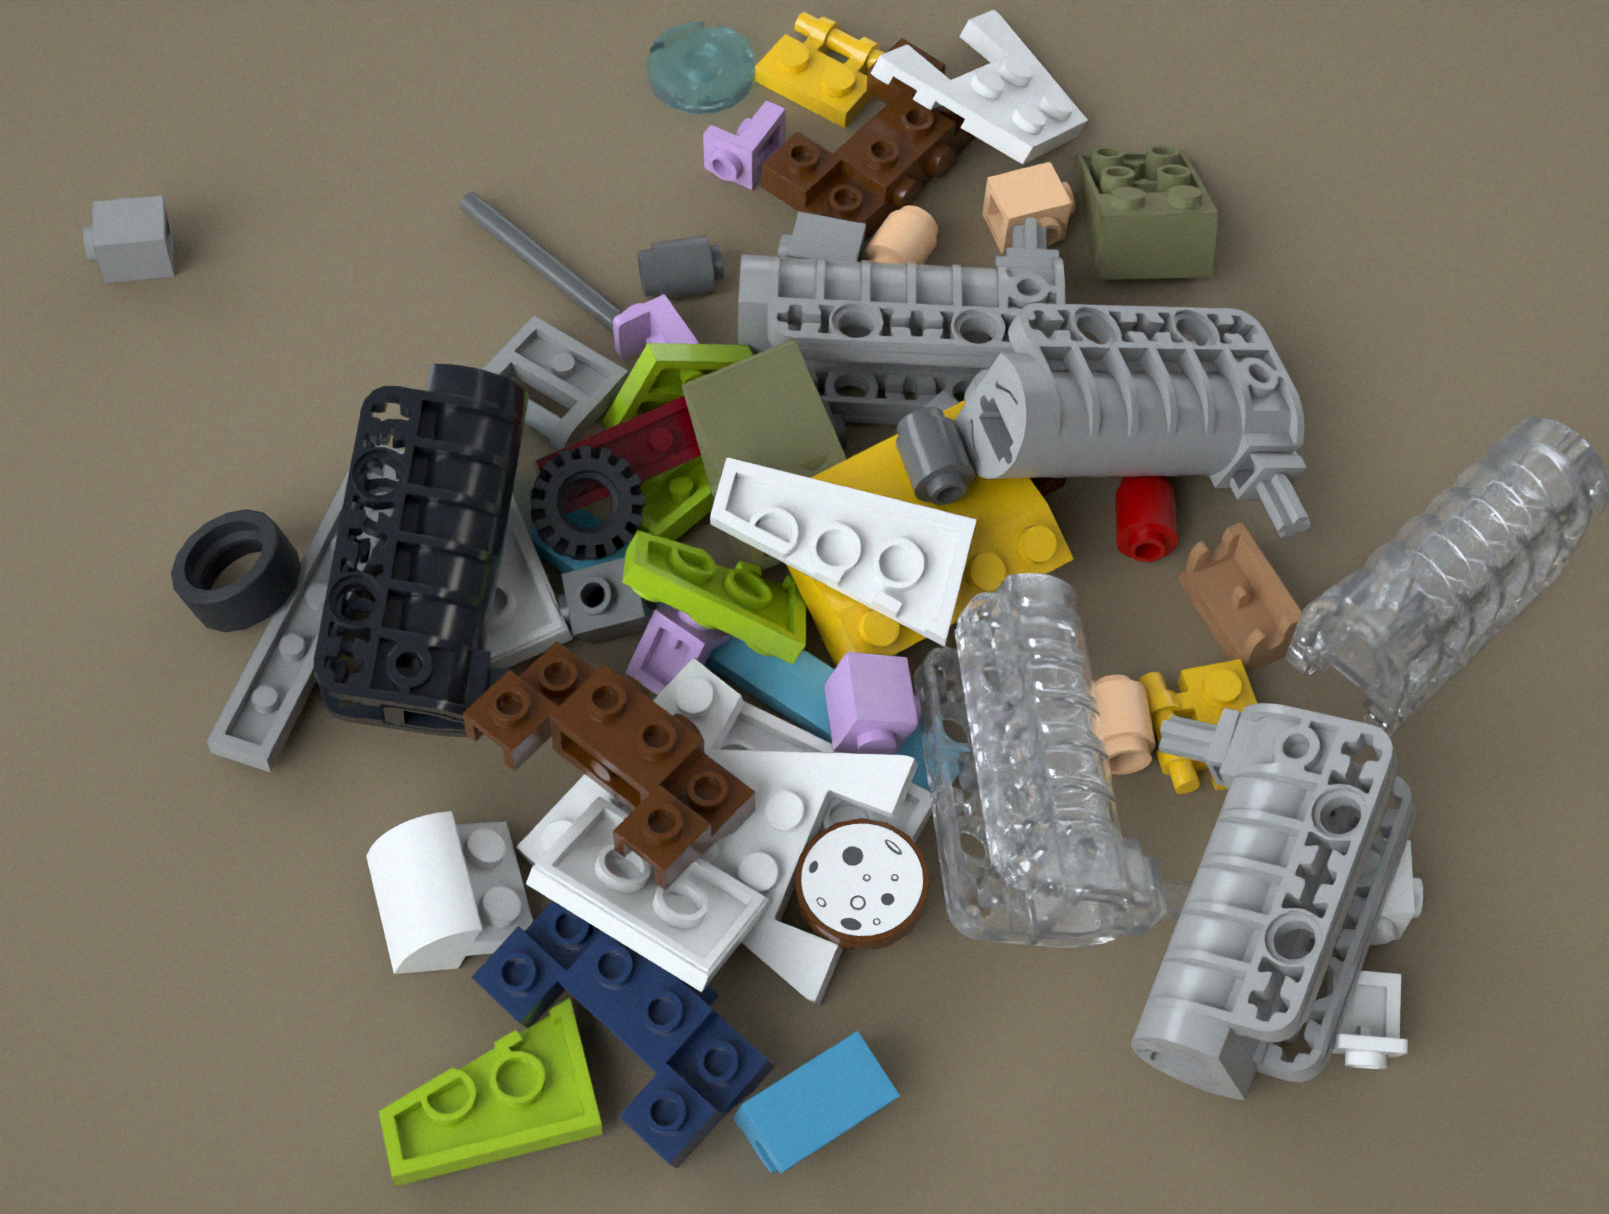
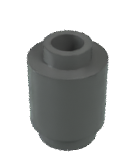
[637,235,724,299]
[896,407,975,505]

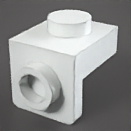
[1327,971,1408,1069]

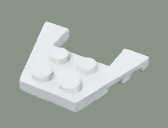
[871,10,1088,164]
[700,749,918,1006]

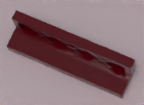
[532,395,701,515]

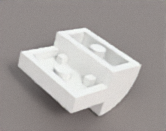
[366,811,533,974]

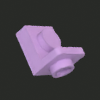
[703,100,786,190]
[613,294,699,360]
[625,605,731,695]

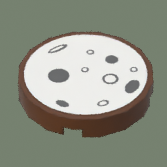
[795,818,930,950]

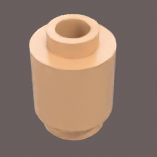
[861,205,938,265]
[1083,674,1156,775]

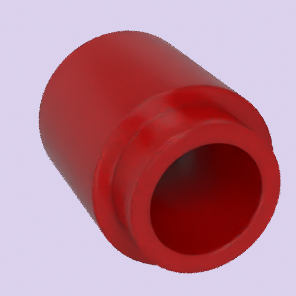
[1115,476,1178,562]

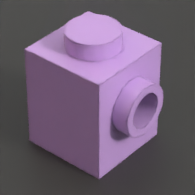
[824,652,921,755]

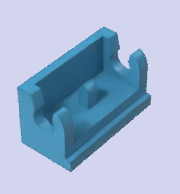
[733,1031,900,1174]

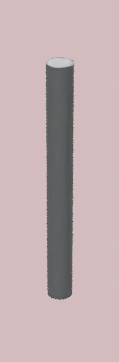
[460,192,623,334]

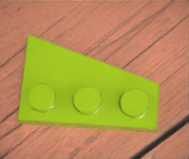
[622,531,806,665]
[378,998,603,1187]

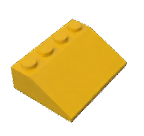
[786,400,1074,667]

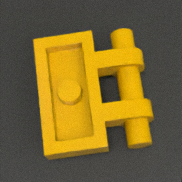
[755,12,885,128]
[1138,659,1257,794]

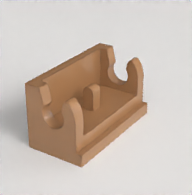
[1178,522,1306,673]

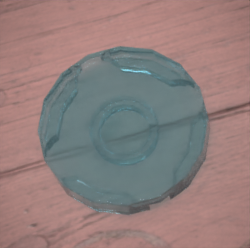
[648,22,754,114]

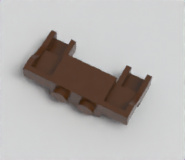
[761,38,976,241]
[463,641,755,891]

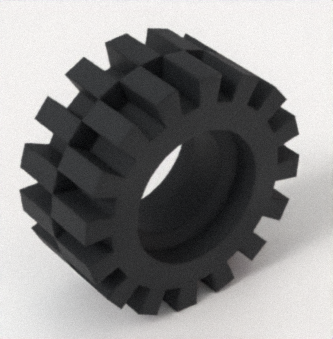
[530,445,645,561]

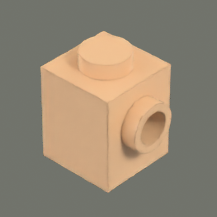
[982,162,1075,256]

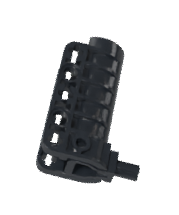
[314,364,529,737]

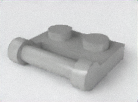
[482,316,629,450]

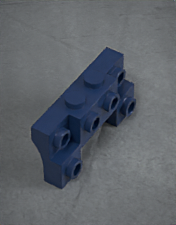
[471,901,775,1168]

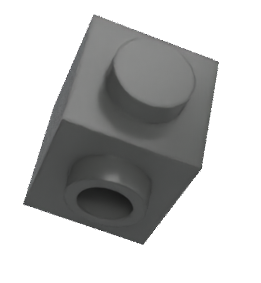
[559,558,660,644]

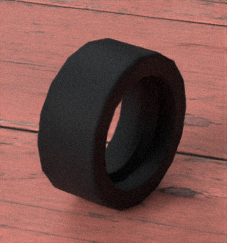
[171,509,301,632]

